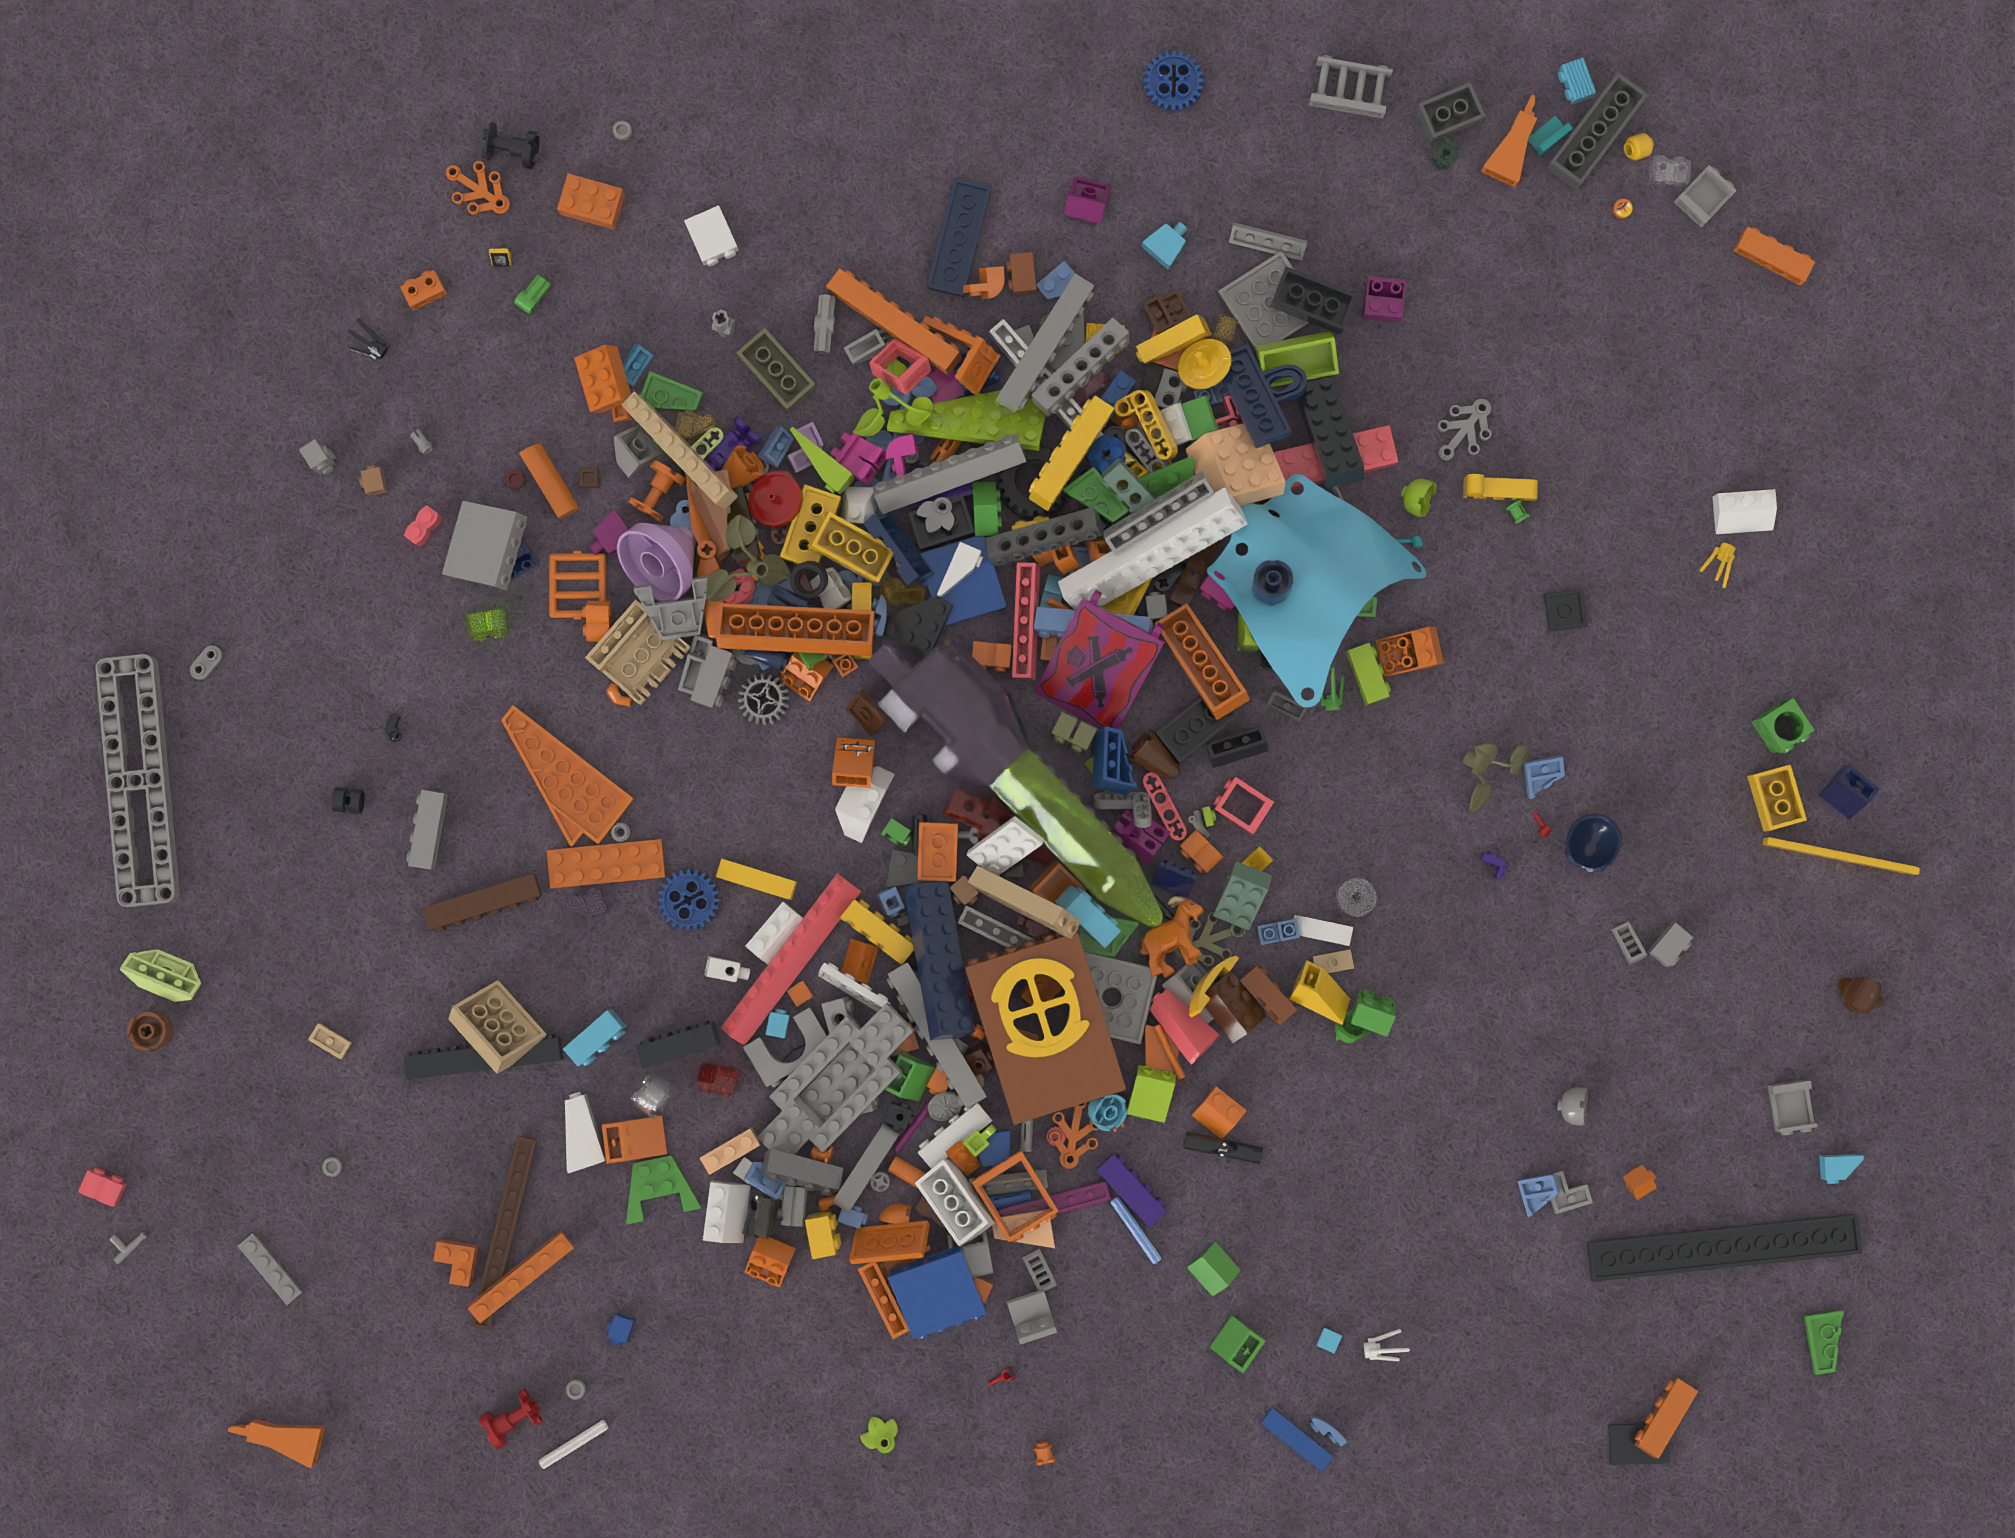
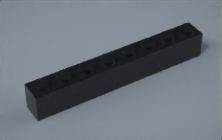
[404,1034,563,1080]

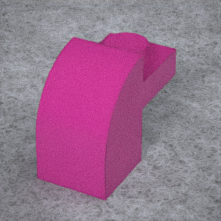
[886,434,919,476]

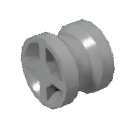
[870,1171,890,1192]

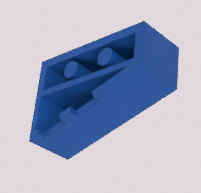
[1092,726,1137,795]

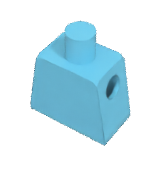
[1142,222,1187,270]

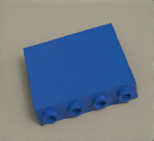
[920,536,1007,626]
[888,1246,987,1339]

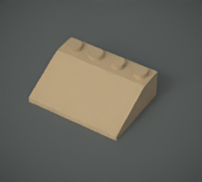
[449,980,547,1074]

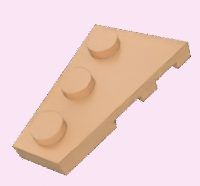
[992,1209,1055,1248]

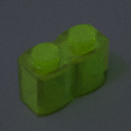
[465,608,509,642]

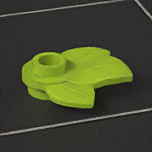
[860,1417,898,1453]

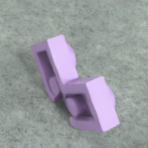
[787,422,823,473]

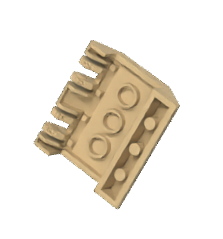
[585,600,691,706]

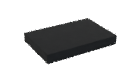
[1608,1423,1670,1465]

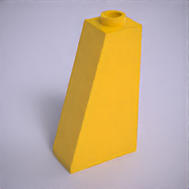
[1136,314,1212,365]

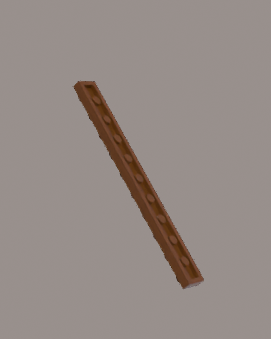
[470,1135,537,1330]

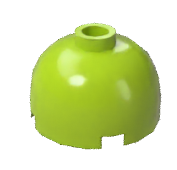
[1401,478,1436,518]

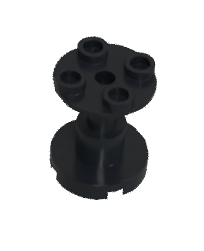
[481,122,540,170]

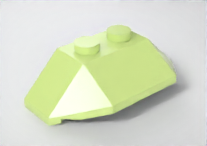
[120,949,201,1002]

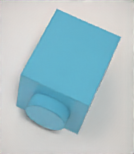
[766,1009,790,1038]

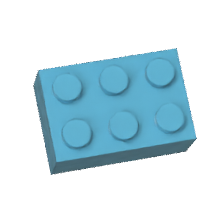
[1055,885,1121,948]
[563,1009,627,1067]

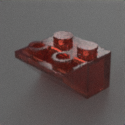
[695,1062,741,1097]

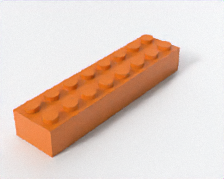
[716,603,875,656]

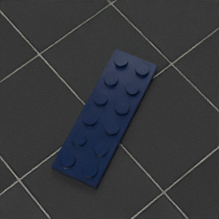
[927,178,992,297]

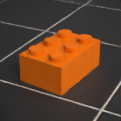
[557,173,625,230]
[574,345,631,413]

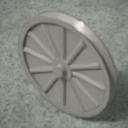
[928,1092,962,1121]

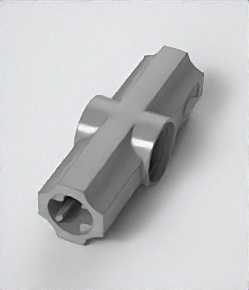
[813,294,836,354]
[712,310,736,339]

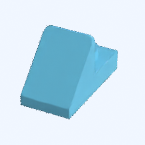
[1040,574,1063,608]

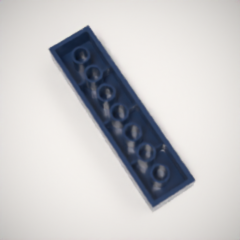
[904,881,975,1041]

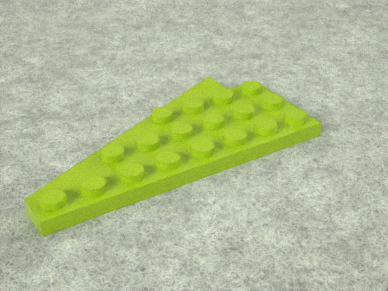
[887,390,1046,451]

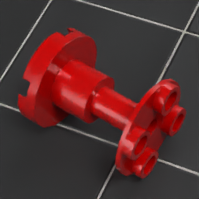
[479,1388,543,1449]

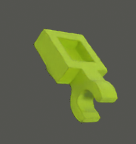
[962,1124,997,1157]

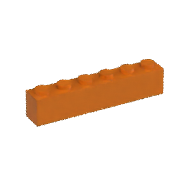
[468,1230,574,1323]

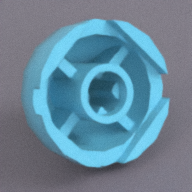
[1088,1093,1127,1131]

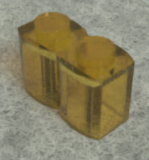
[880,577,926,605]

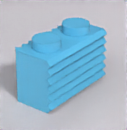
[1558,58,1596,105]

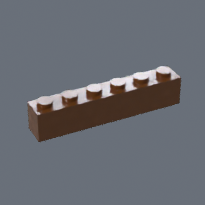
[422,873,543,933]

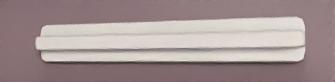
[539,1420,609,1469]

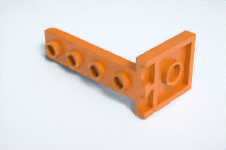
[923,316,1001,395]

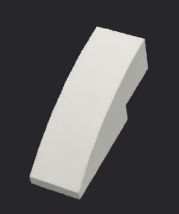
[1294,915,1353,946]

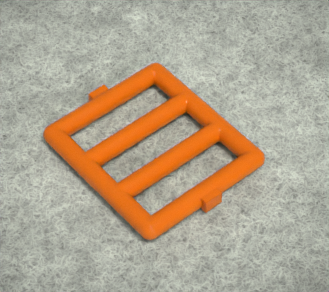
[549,551,606,620]

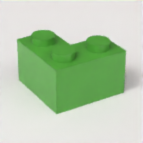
[973,481,1002,536]

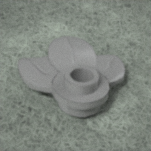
[917,497,954,533]

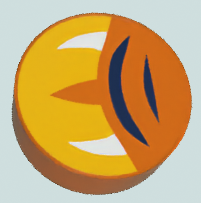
[1612,199,1633,219]

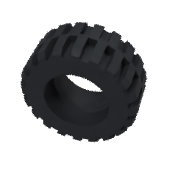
[998,444,1071,518]

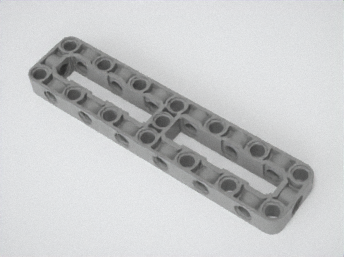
[96,654,180,907]

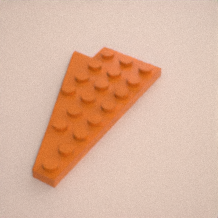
[501,705,634,847]

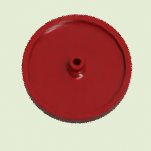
[748,471,803,527]

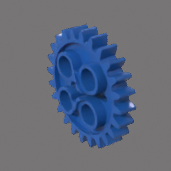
[1143,50,1204,113]
[657,869,720,931]

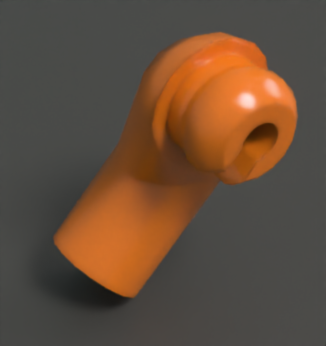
[607,684,632,707]
[818,1193,838,1211]

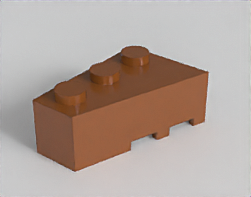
[1239,965,1297,1025]

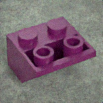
[1362,276,1406,322]

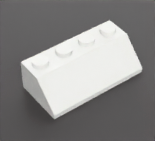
[915,1159,996,1247]

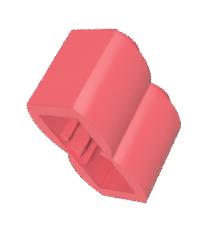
[404,505,442,547]
[78,1167,127,1207]

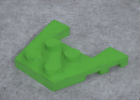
[626,1155,701,1224]

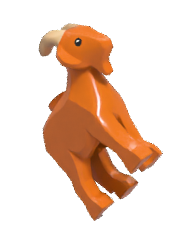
[1140,896,1204,978]

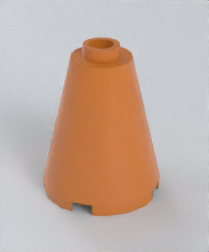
[721,445,764,489]

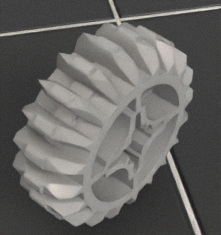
[738,673,790,725]

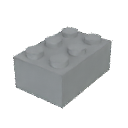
[690,646,738,710]

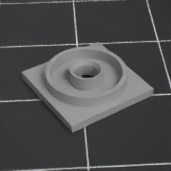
[1065,951,1157,1045]

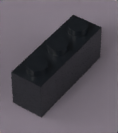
[1206,726,1268,768]

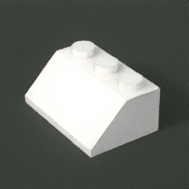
[1712,489,1777,534]
[745,902,803,964]
[703,1180,751,1243]

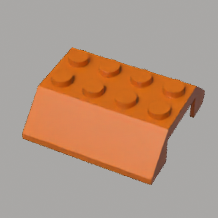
[858,1245,931,1339]

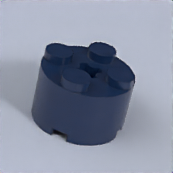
[1252,560,1293,606]

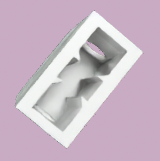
[704,956,750,982]

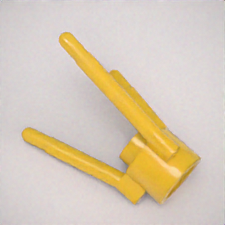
[1700,543,1736,588]

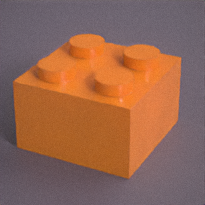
[1028,860,1086,906]

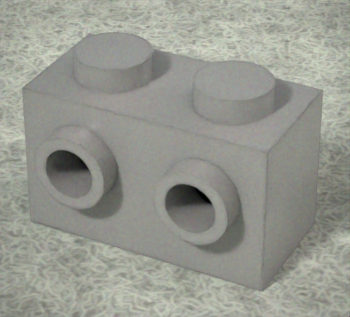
[299,439,336,475]

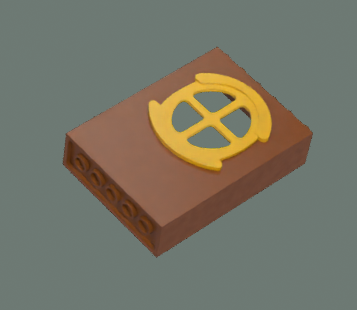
[965,931,1126,1125]

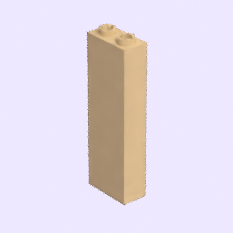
[968,866,1081,939]

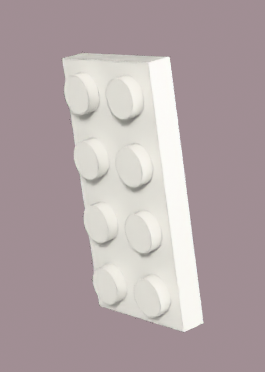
[967,816,1044,876]
[818,963,890,1012]

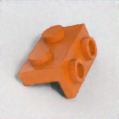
[1018,974,1062,1005]

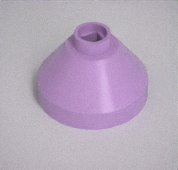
[617,523,696,602]

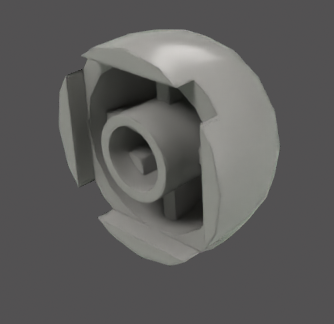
[1558,1087,1588,1126]

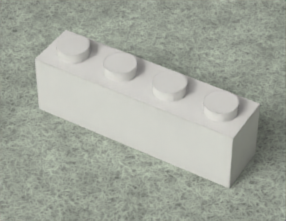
[918,1102,992,1169]

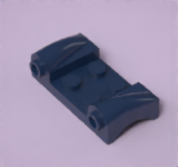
[863,512,934,585]
[744,585,812,671]

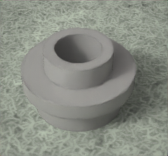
[611,822,630,842]

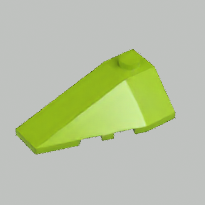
[790,427,856,495]

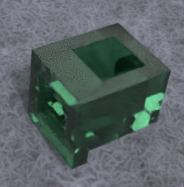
[1431,137,1461,170]

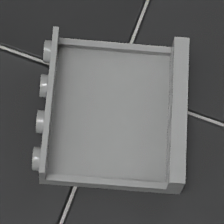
[442,501,527,591]

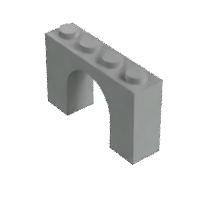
[743,1007,828,1088]

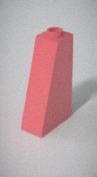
[1149,989,1220,1065]

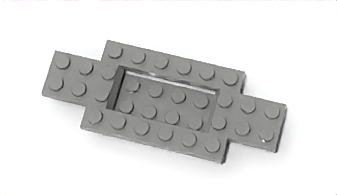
[757,1002,915,1155]

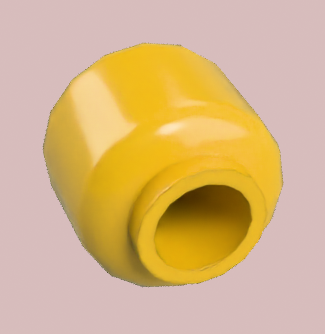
[1624,133,1654,160]

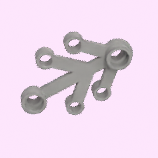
[1437,399,1491,461]

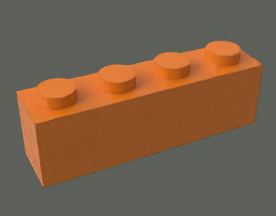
[1733,227,1815,285]
[1634,1378,1698,1458]

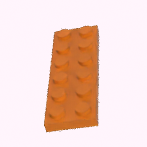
[547,839,666,889]

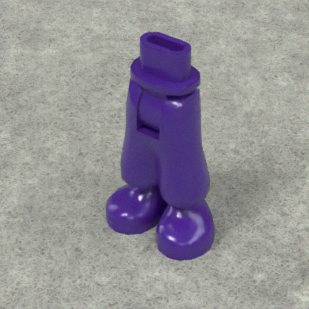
[705,416,763,472]

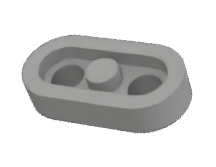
[190,646,223,680]

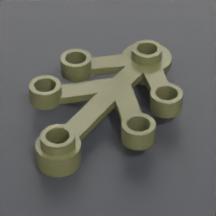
[1174,912,1246,966]

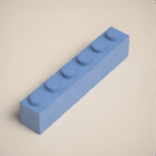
[1034,607,1153,639]

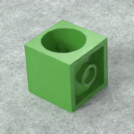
[1751,698,1815,754]

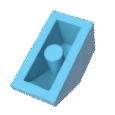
[1819,1154,1864,1184]

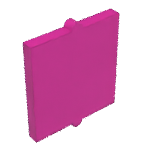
[926,369,964,403]

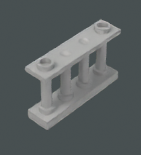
[1309,55,1393,119]

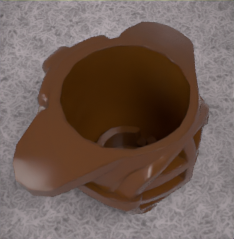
[1838,977,1885,1014]

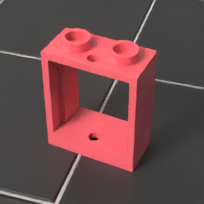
[869,338,931,395]
[1213,777,1274,835]

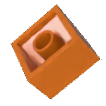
[1191,1085,1247,1139]

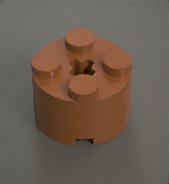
[127,1011,173,1051]

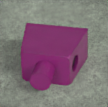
[589,510,629,555]

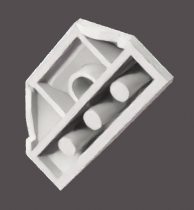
[835,766,895,843]

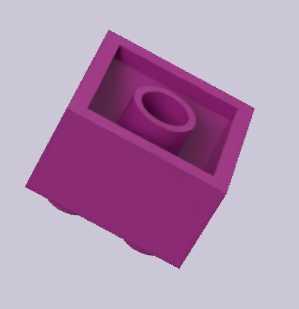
[1064,177,1111,224]

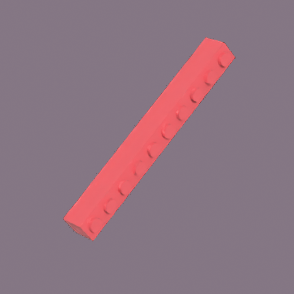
[721,873,861,1046]

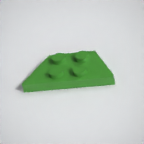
[1124,456,1195,498]
[1077,918,1139,957]

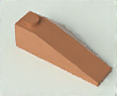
[690,470,730,555]

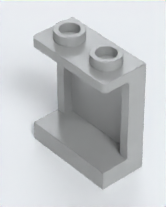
[1674,165,1736,228]
[1768,1080,1818,1135]

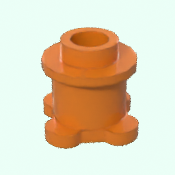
[810,1145,834,1164]
[1033,1441,1055,1465]

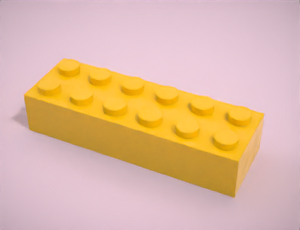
[1028,396,1114,511]

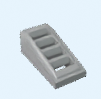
[1611,921,1648,965]
[1022,1249,1057,1291]

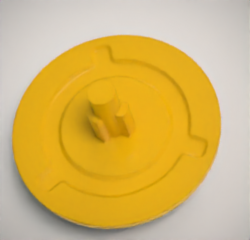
[1178,339,1231,389]

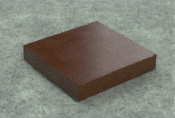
[846,689,889,737]

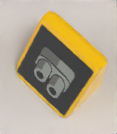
[489,248,511,267]

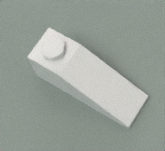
[937,542,983,598]

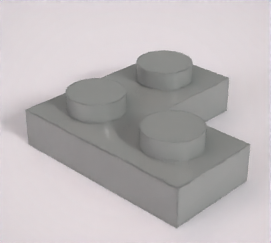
[1550,1171,1593,1214]

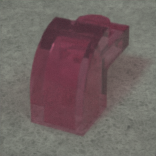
[1072,368,1112,405]

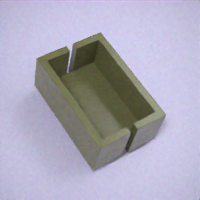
[1051,712,1097,755]

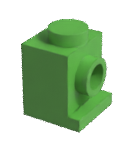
[881,818,912,846]

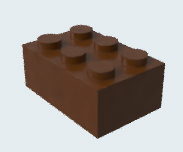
[1205,970,1266,1043]

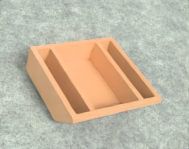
[1185,424,1286,506]

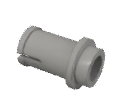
[410,429,433,455]

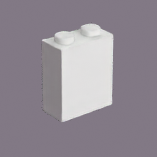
[684,205,739,266]

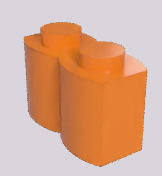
[582,601,612,642]
[1179,830,1223,873]

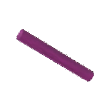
[893,1101,929,1153]

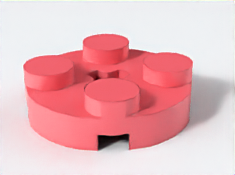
[724,569,757,604]

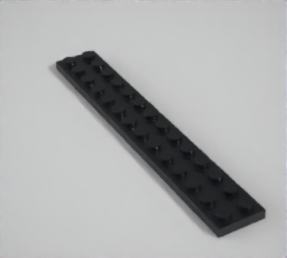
[1587,1214,1862,1282]

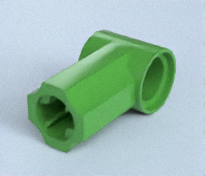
[514,275,551,315]

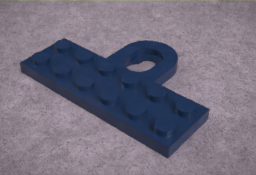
[1222,344,1307,448]

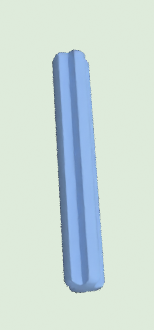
[1111,1196,1161,1264]

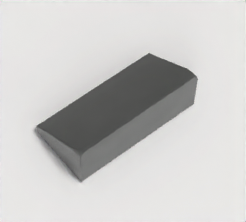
[1266,685,1308,722]

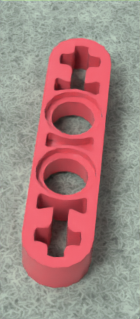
[1143,772,1187,841]

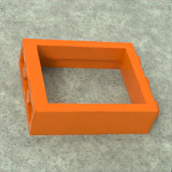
[972,1150,1058,1243]

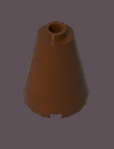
[1127,729,1180,780]

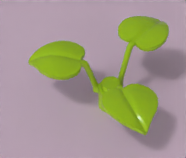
[852,359,934,437]

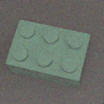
[1213,861,1272,930]

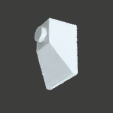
[841,487,877,526]

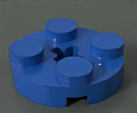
[1087,435,1126,473]

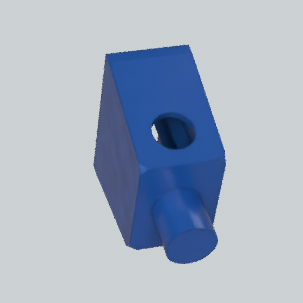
[978,1130,1010,1176]

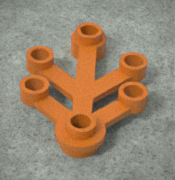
[446,161,510,215]
[1048,1102,1099,1169]

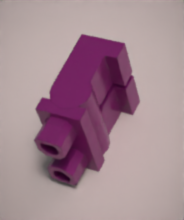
[1112,809,1171,865]

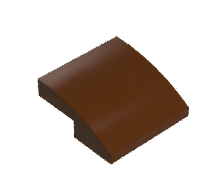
[1142,289,1192,334]

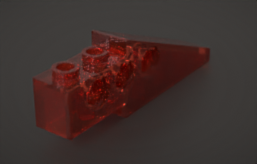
[943,789,1053,865]

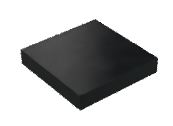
[1543,589,1587,632]

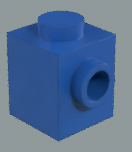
[606,1313,635,1345]

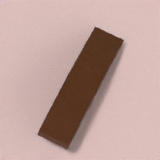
[1169,540,1220,607]

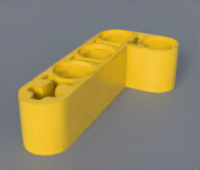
[1114,390,1178,460]
[1463,474,1538,501]

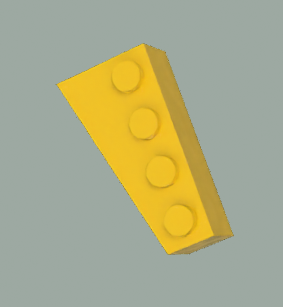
[840,899,914,965]

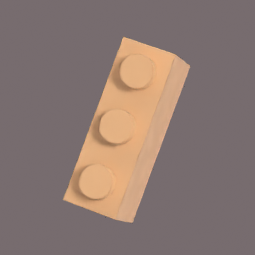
[700,1127,762,1175]

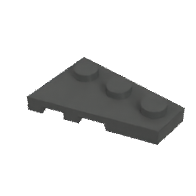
[886,850,927,887]

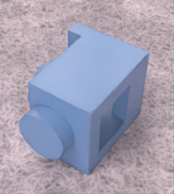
[874,887,905,918]
[837,1205,869,1229]

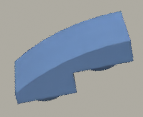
[1193,381,1229,406]
[872,595,887,637]
[1257,919,1300,945]
[1309,1414,1347,1447]

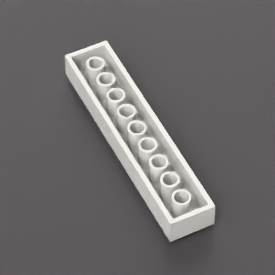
[1058,487,1248,610]

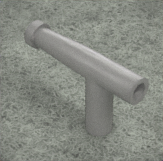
[1188,810,1210,838]
[109,1231,148,1264]

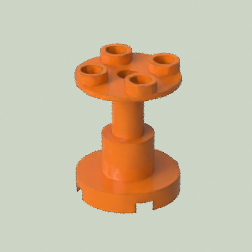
[628,460,686,522]

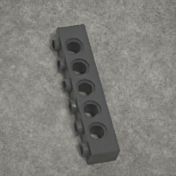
[986,507,1103,566]

